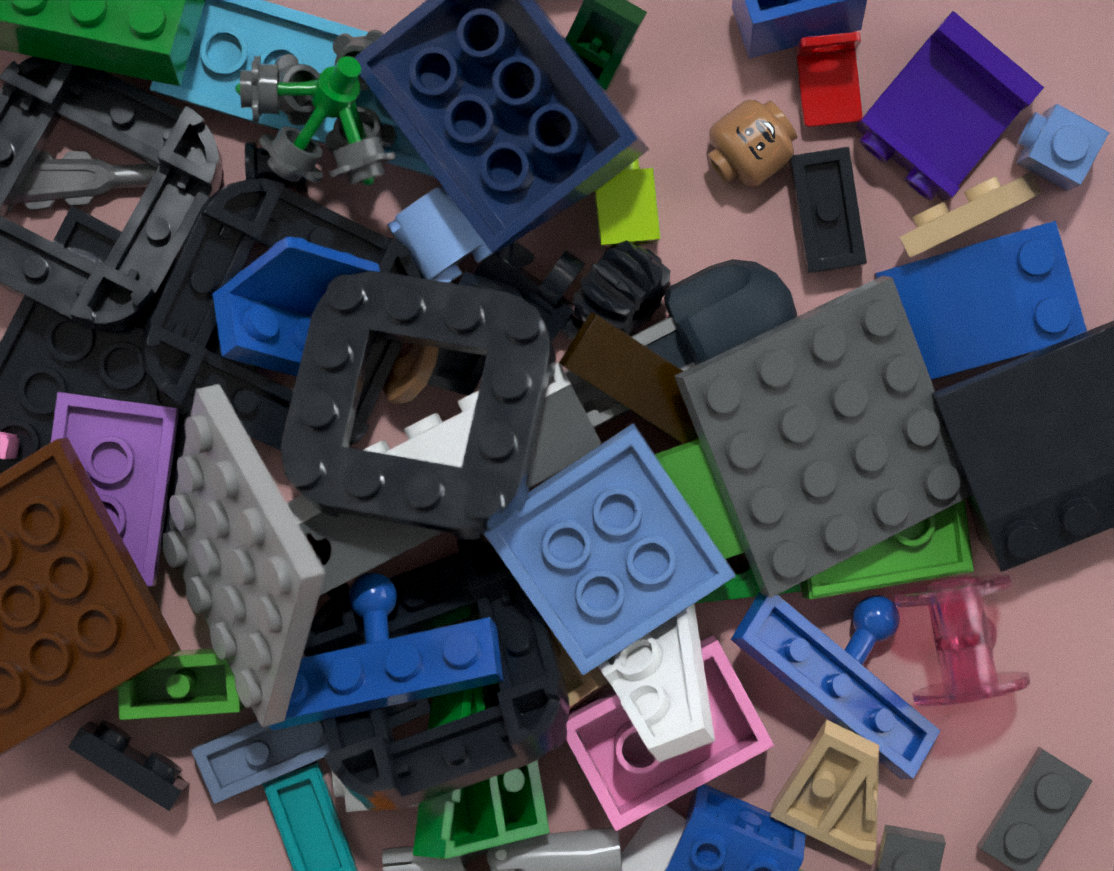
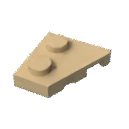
[770,719,880,865]

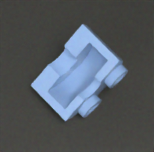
[387,187,493,283]

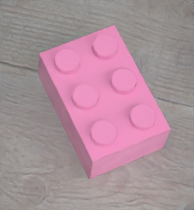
[566,635,774,831]

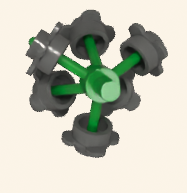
[235,30,397,185]

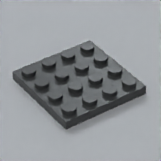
[674,276,969,598]

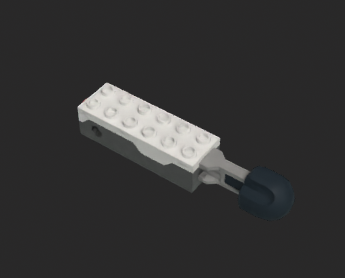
[286,259,797,596]

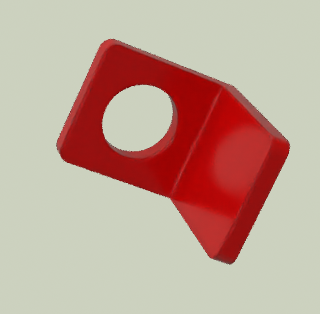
[795,32,863,127]

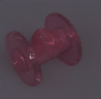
[895,574,1030,706]

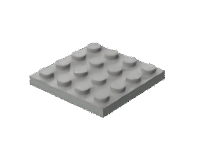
[162,384,325,728]

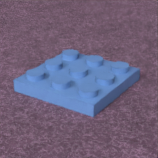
[484,423,735,675]

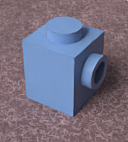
[1016,104,1110,191]

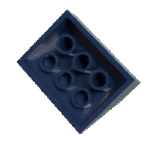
[354,0,650,254]

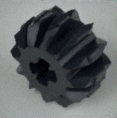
[573,240,671,336]

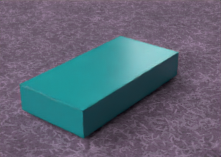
[262,760,359,871]

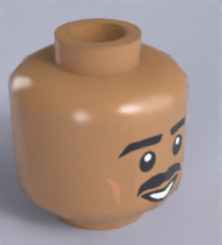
[707,100,797,187]

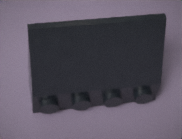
[932,320,1114,572]

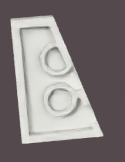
[599,604,715,762]

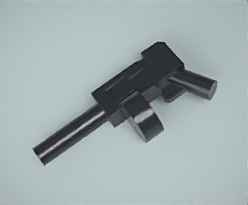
[474,241,586,341]

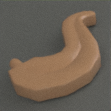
[383,343,439,405]

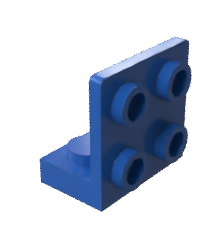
[213,237,380,377]
[664,784,806,871]

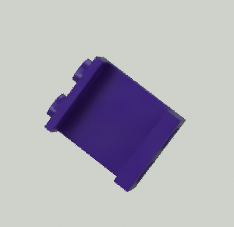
[855,11,1044,202]

